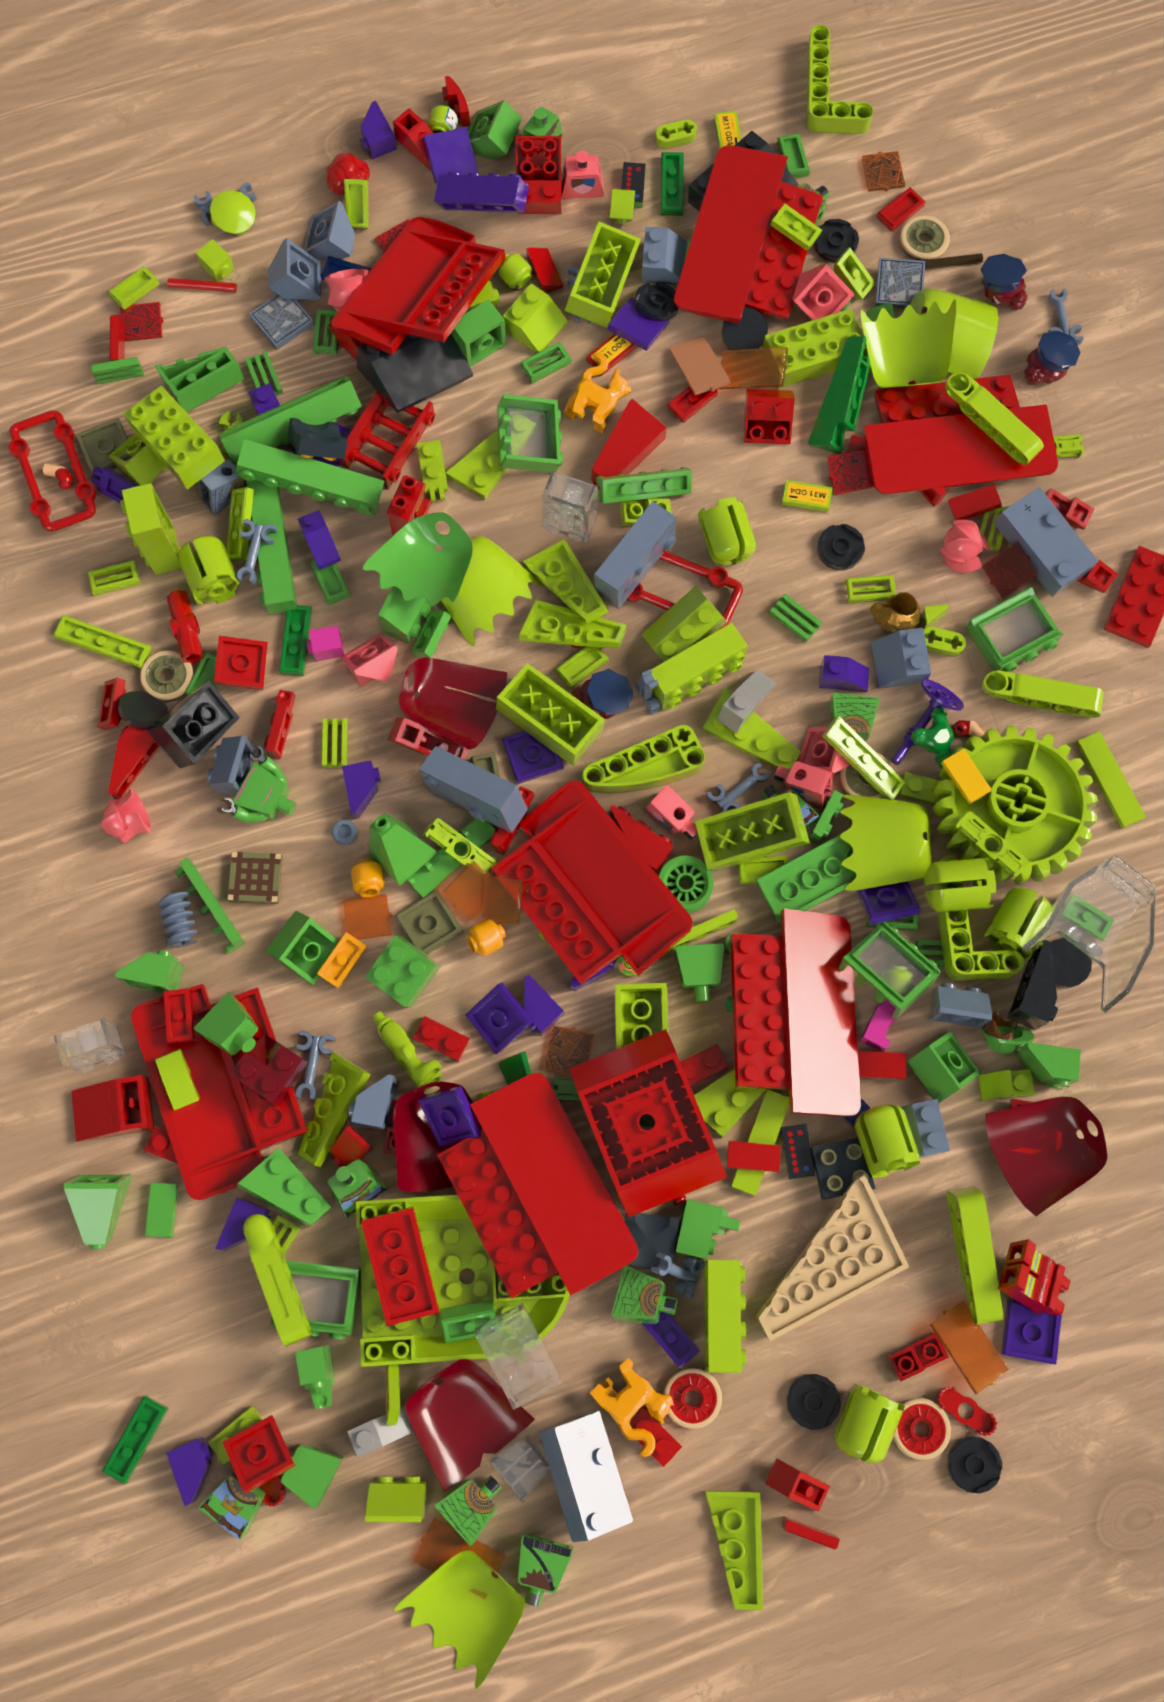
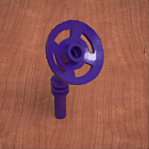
[890,679,964,765]

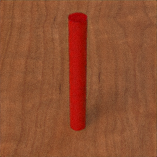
[167,278,237,293]

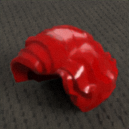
[325,153,371,196]

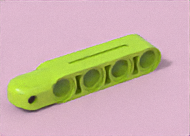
[945,372,1044,465]
[982,670,1104,718]
[243,1214,312,1347]

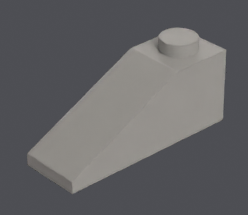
[717,669,777,734]
[347,1405,414,1458]

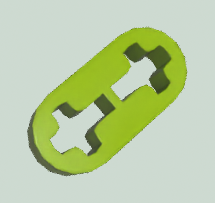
[656,119,697,149]
[924,627,966,657]

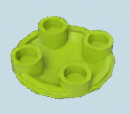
[210,190,256,236]

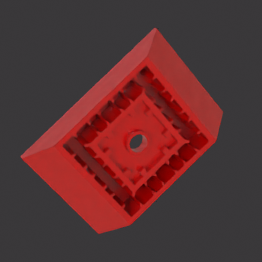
[569,1029,727,1217]

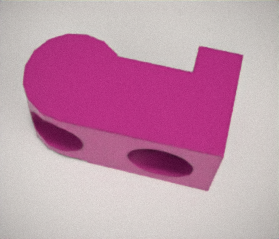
[859,1000,896,1052]

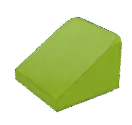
[920,604,949,630]

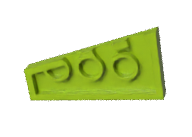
[446,413,536,500]
[523,539,608,624]
[519,600,627,649]
[702,687,801,769]
[298,1052,371,1167]
[694,1069,766,1138]
[705,1490,763,1611]

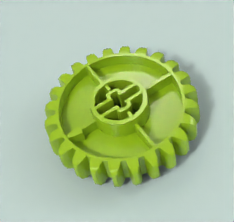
[933,726,1098,885]

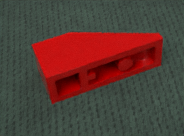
[387,717,468,759]
[108,722,160,800]

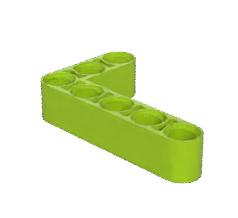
[806,25,874,134]
[934,855,1024,981]

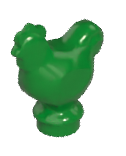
[911,708,954,768]

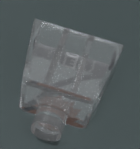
[489,1434,550,1503]

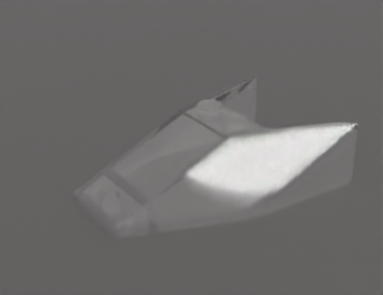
[1022,855,1156,1013]

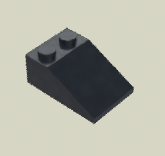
[148,680,240,768]
[1007,940,1058,1030]

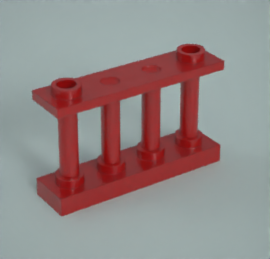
[338,391,436,489]

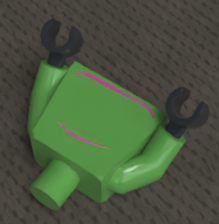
[217,745,297,824]

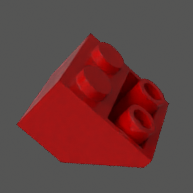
[744,389,795,444]

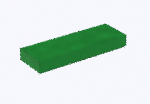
[661,152,684,216]
[279,605,312,676]
[102,1395,169,1485]

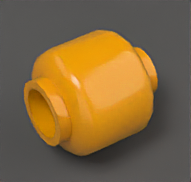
[351,858,385,898]
[466,919,506,956]

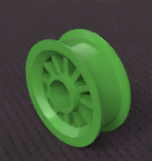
[659,856,714,913]

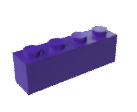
[434,172,529,213]

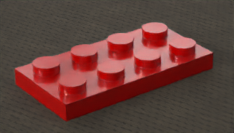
[1103,546,1164,648]
[361,1206,440,1326]

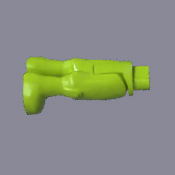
[373,1011,443,1092]

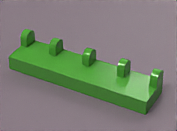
[596,467,692,504]
[407,819,495,898]
[175,857,245,954]

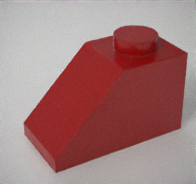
[330,1125,373,1168]
[765,1458,830,1512]

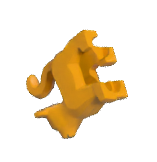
[563,353,632,433]
[589,1358,673,1457]

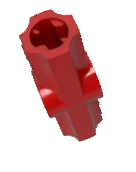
[166,589,204,663]

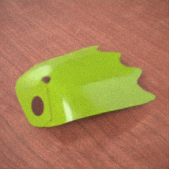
[860,299,957,388]
[441,536,543,646]
[840,795,934,891]
[394,1550,525,1689]

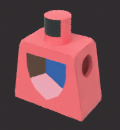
[561,151,604,199]
[774,761,833,811]
[643,785,697,840]

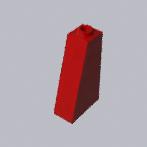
[591,399,667,490]

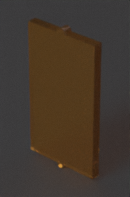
[719,347,788,390]
[930,1301,1009,1394]
[413,1518,506,1599]

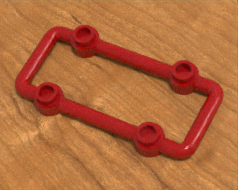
[9,410,96,532]
[626,551,743,630]

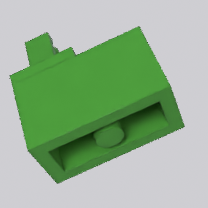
[675,1199,741,1260]
[295,1345,336,1409]

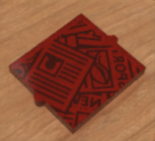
[982,542,1039,599]

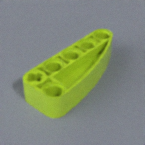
[583,725,705,793]
[947,1186,1003,1325]

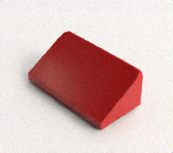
[526,247,564,293]

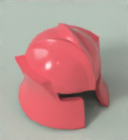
[325,269,368,311]
[940,520,990,573]
[101,788,152,843]

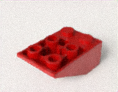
[516,136,561,214]
[71,1075,154,1142]

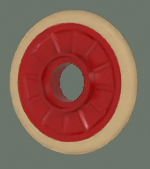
[663,1367,722,1429]
[893,1398,951,1460]

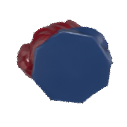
[980,254,1028,310]
[1024,331,1081,385]
[571,669,633,719]

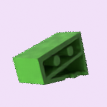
[155,347,244,412]
[237,1148,331,1228]

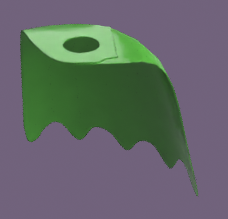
[363,512,473,607]

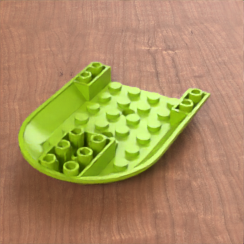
[356,1195,570,1367]

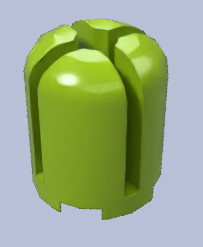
[697,497,757,566]
[178,535,241,606]
[924,857,996,912]
[984,888,1053,961]
[854,1104,920,1178]
[834,1383,905,1464]

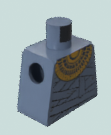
[198,459,244,515]

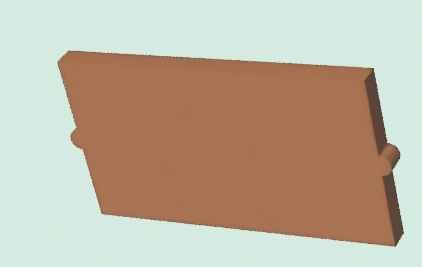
[669,336,730,395]

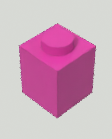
[306,625,345,662]

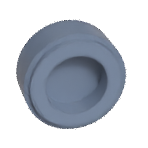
[332,820,358,846]

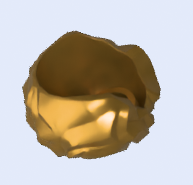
[870,592,921,632]

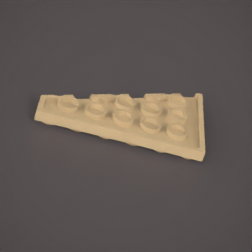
[756,1173,909,1341]

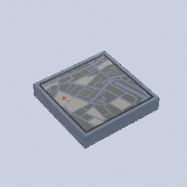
[875,258,925,308]
[249,294,314,350]

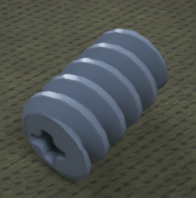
[158,892,198,948]

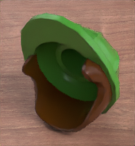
[982,1012,1034,1054]

